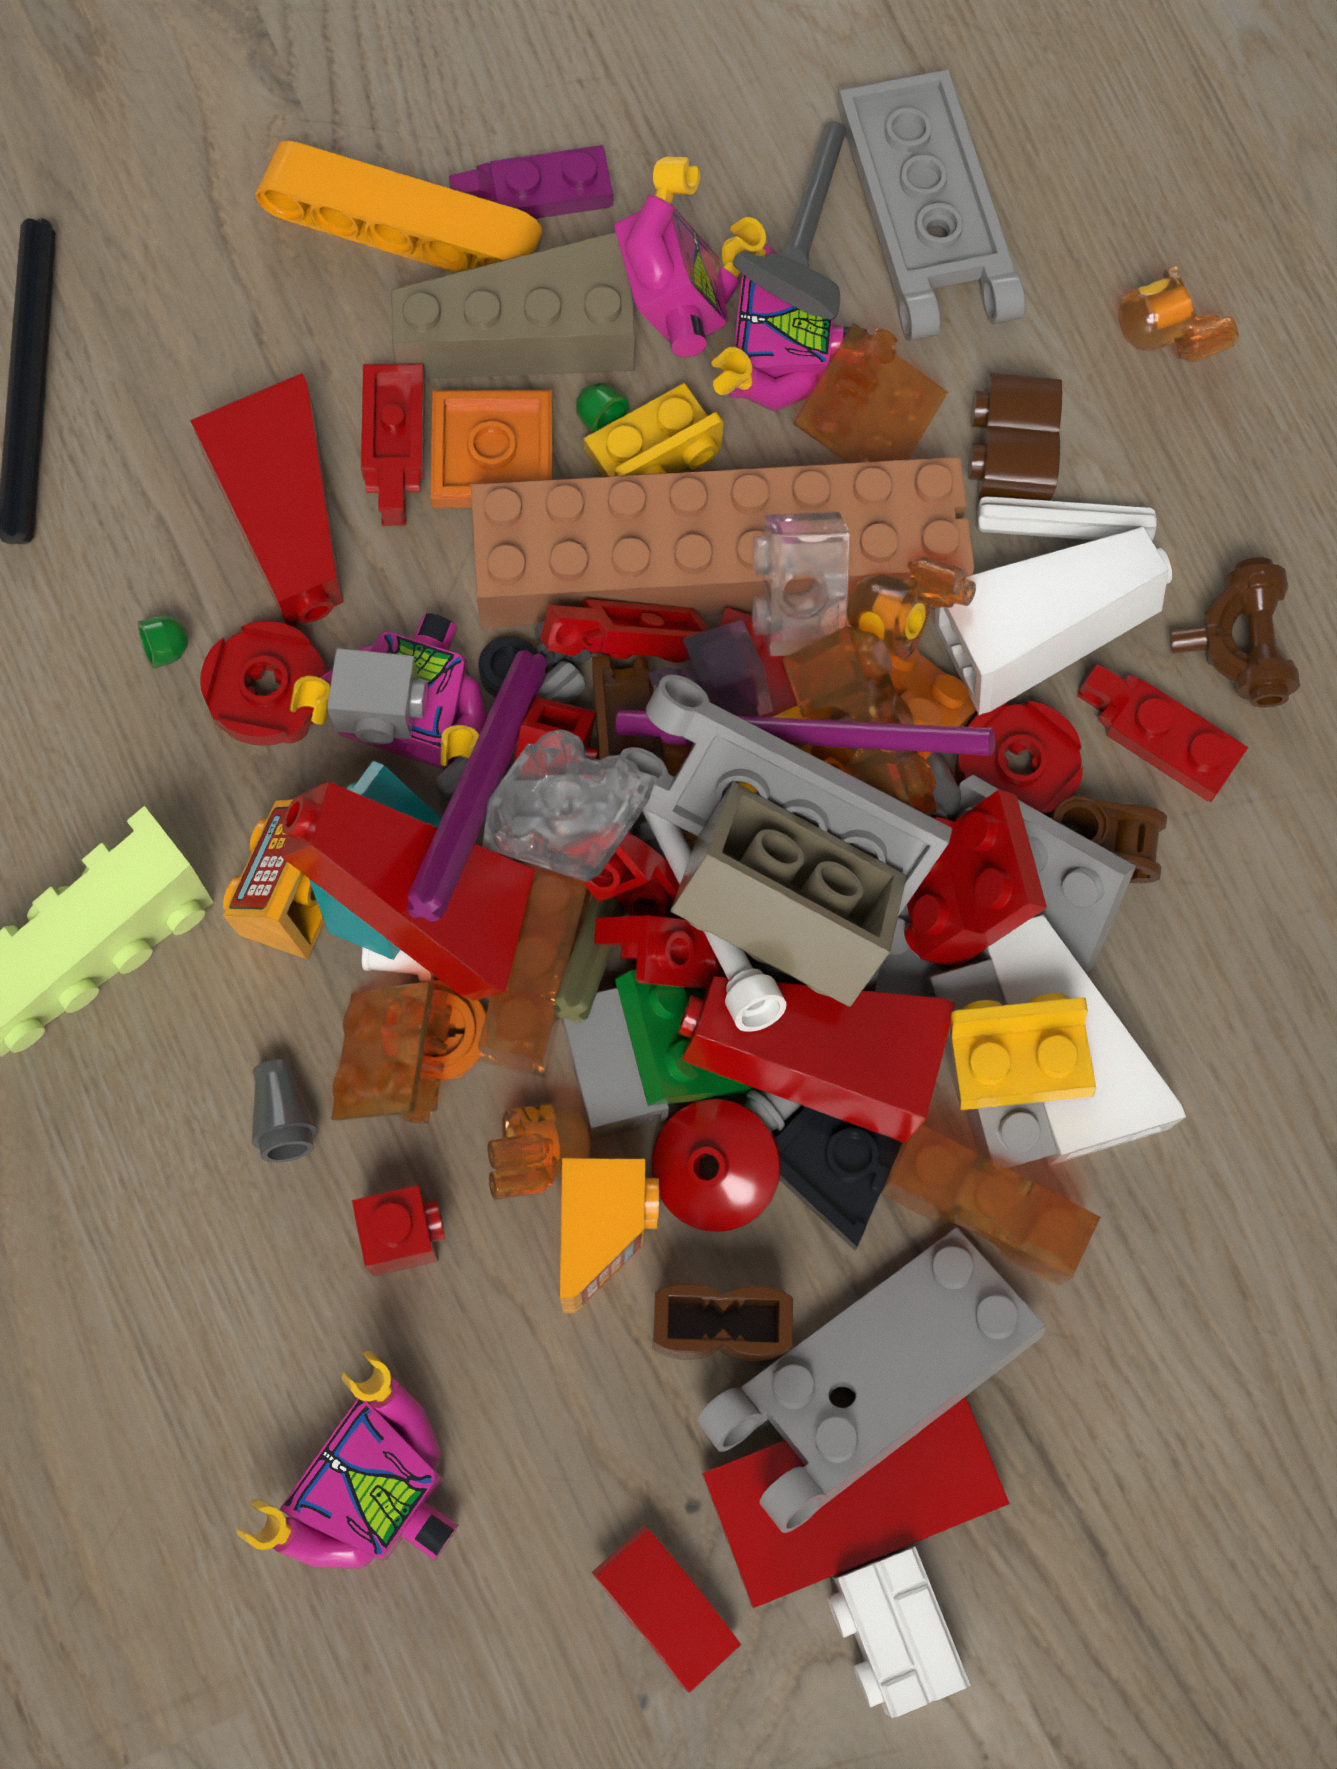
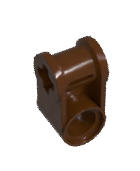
[1049,796,1167,883]

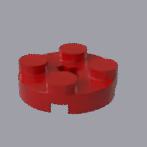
[200,621,327,746]
[955,701,1083,817]

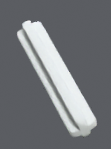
[977,496,1157,541]

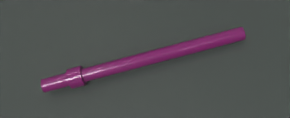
[616,710,996,756]

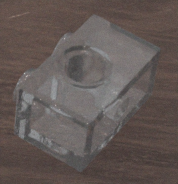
[752,512,850,656]

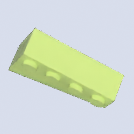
[0,805,214,1057]

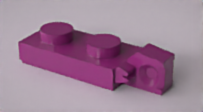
[449,145,613,219]

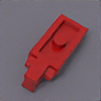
[361,363,425,526]
[540,599,718,663]
[1077,664,1249,802]

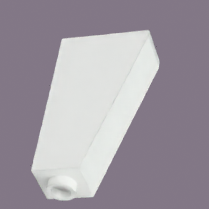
[934,527,1172,715]
[975,915,1186,1166]

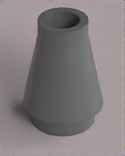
[252,1059,318,1163]

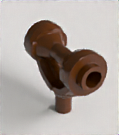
[1170,557,1300,708]

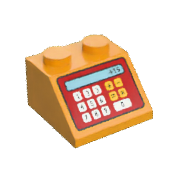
[223,800,324,960]
[560,1158,659,1313]

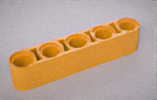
[255,140,543,273]

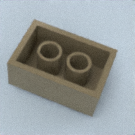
[671,781,907,1007]

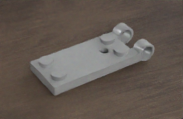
[837,69,1025,341]
[607,675,952,916]
[697,1227,1046,1533]

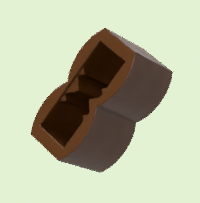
[968,373,1062,501]
[652,1283,793,1362]

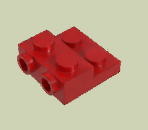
[904,790,1047,967]

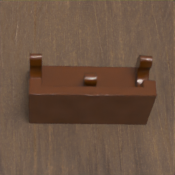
[592,656,661,779]

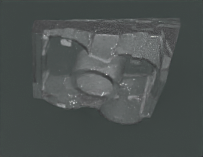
[482,730,657,882]

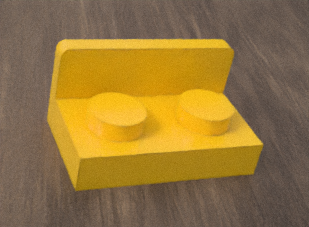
[583,383,724,477]
[950,993,1096,1110]

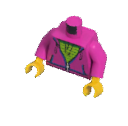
[614,156,740,357]
[711,217,867,411]
[289,613,488,770]
[236,1351,459,1569]

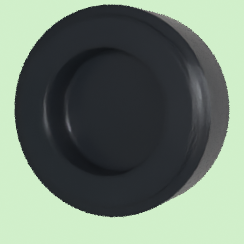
[478,636,536,698]

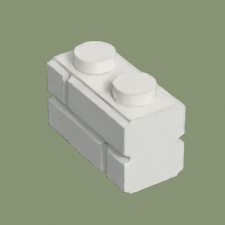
[827,1547,971,1718]

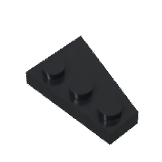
[775,1107,903,1251]

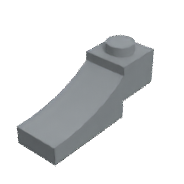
[925,958,1057,1172]

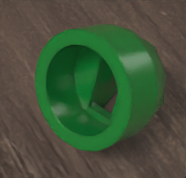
[576,383,629,433]
[138,616,188,669]

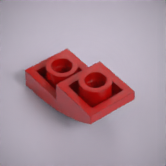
[560,826,680,919]
[591,1526,742,1693]

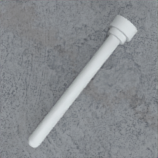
[641,808,786,1032]

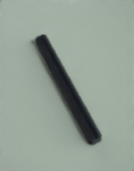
[0,218,56,545]

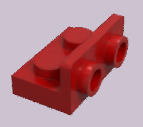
[594,915,727,990]

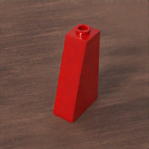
[190,373,343,626]
[281,781,535,1001]
[678,976,956,1143]

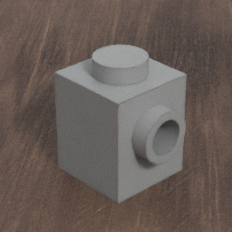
[327,648,428,744]

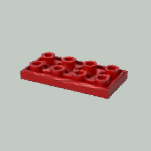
[702,1396,1010,1608]

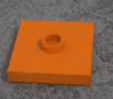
[430,390,553,508]

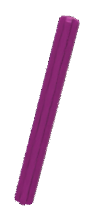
[407,650,547,922]

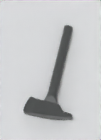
[733,121,846,320]

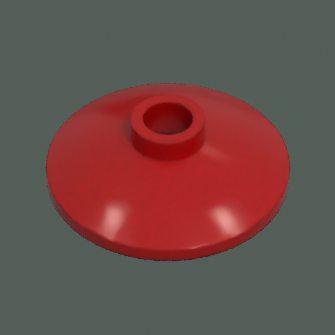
[652,1099,781,1232]

